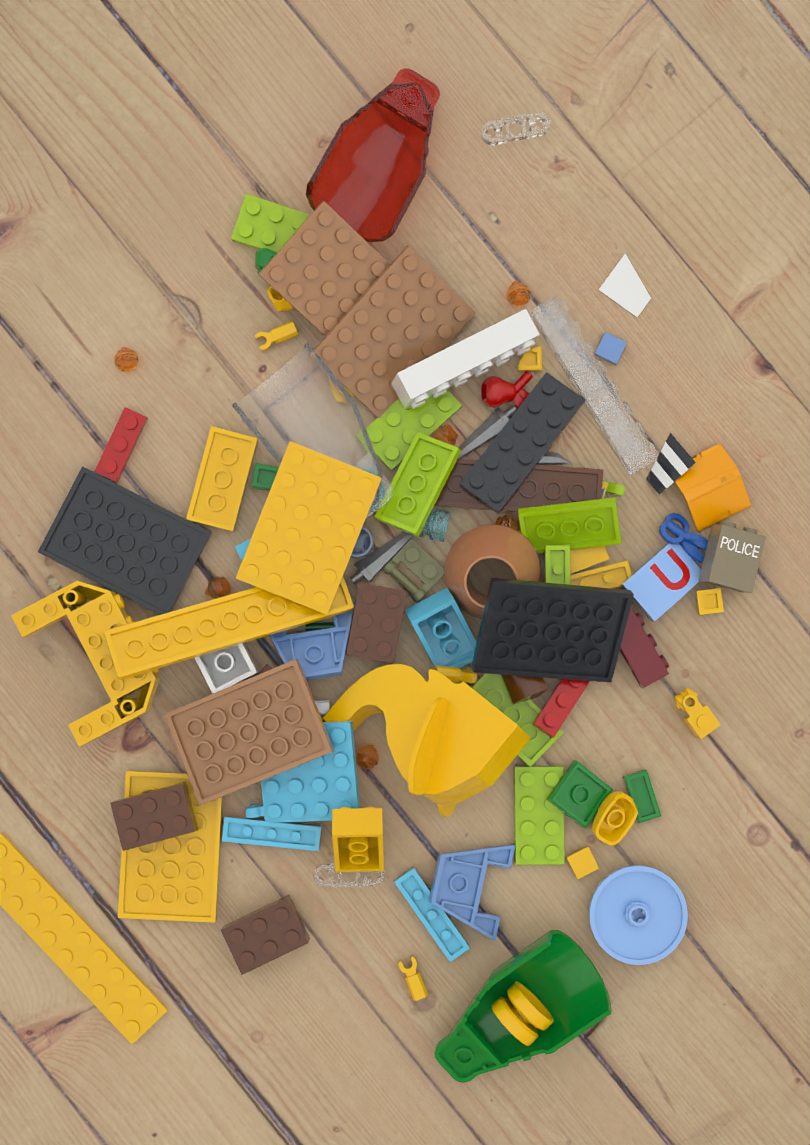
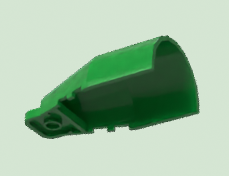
[434,930,612,1083]

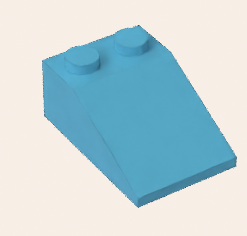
[404,587,477,668]

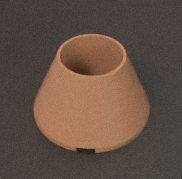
[444,524,541,619]

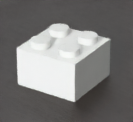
[195,643,259,693]

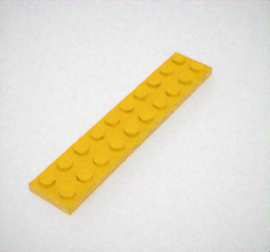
[104,576,354,680]
[0,833,169,1044]

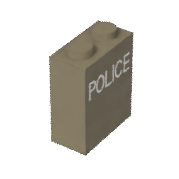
[699,521,766,593]

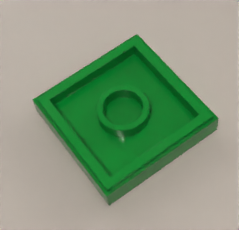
[546,760,613,829]

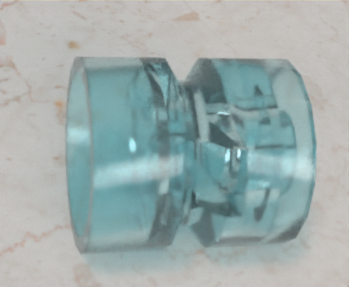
[411,509,450,542]

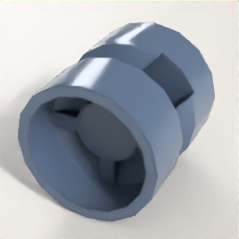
[350,527,373,559]

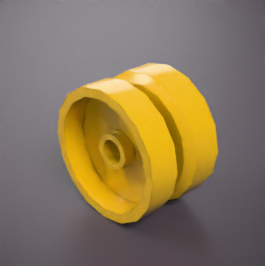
[491,981,554,1046]

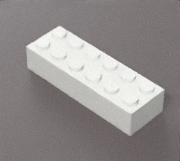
[391,309,540,409]

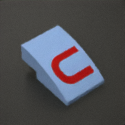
[621,543,701,622]

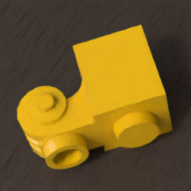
[674,687,721,739]

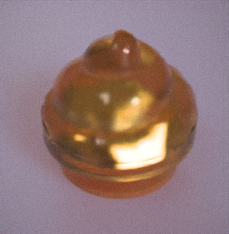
[506,281,531,306]
[114,347,139,372]
[434,424,459,446]
[495,515,520,532]
[205,576,231,599]
[356,743,379,769]

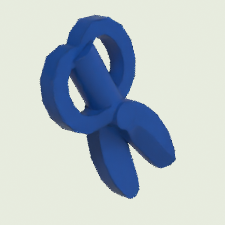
[659,513,708,563]

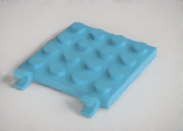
[245,721,360,823]

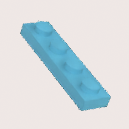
[222,816,322,851]
[394,867,470,962]

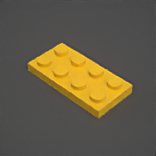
[186,426,258,532]

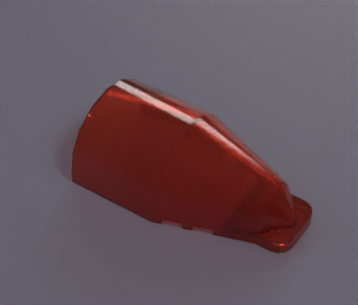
[306,68,440,242]

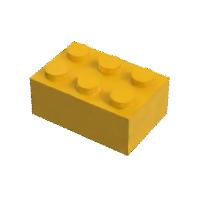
[332,806,384,872]

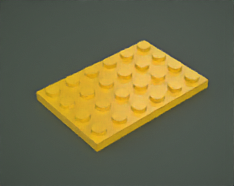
[236,441,382,615]
[118,770,223,923]

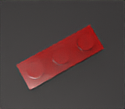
[94,407,148,483]
[532,679,590,738]

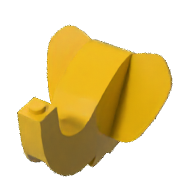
[322,664,531,818]

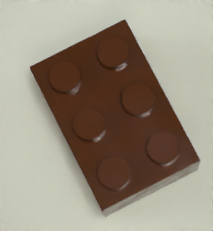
[346,582,407,663]
[110,781,198,851]
[221,895,310,975]

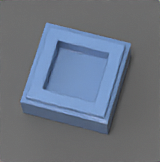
[594,332,627,365]

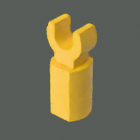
[255,320,298,351]
[434,665,477,684]
[399,955,429,1001]

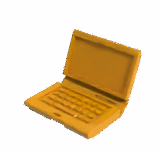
[674,444,751,532]

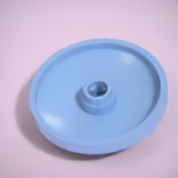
[589,865,688,965]

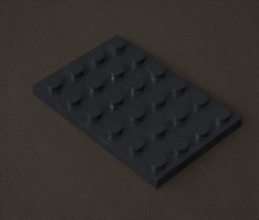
[38,466,212,615]
[471,578,634,683]

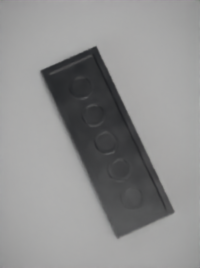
[460,372,585,514]

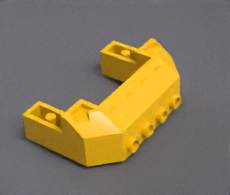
[11,581,160,747]

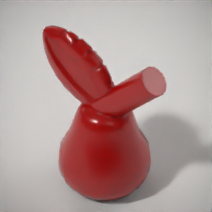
[481,371,533,408]

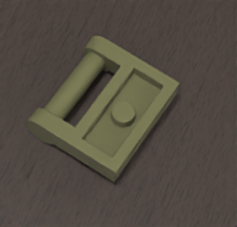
[382,538,444,603]

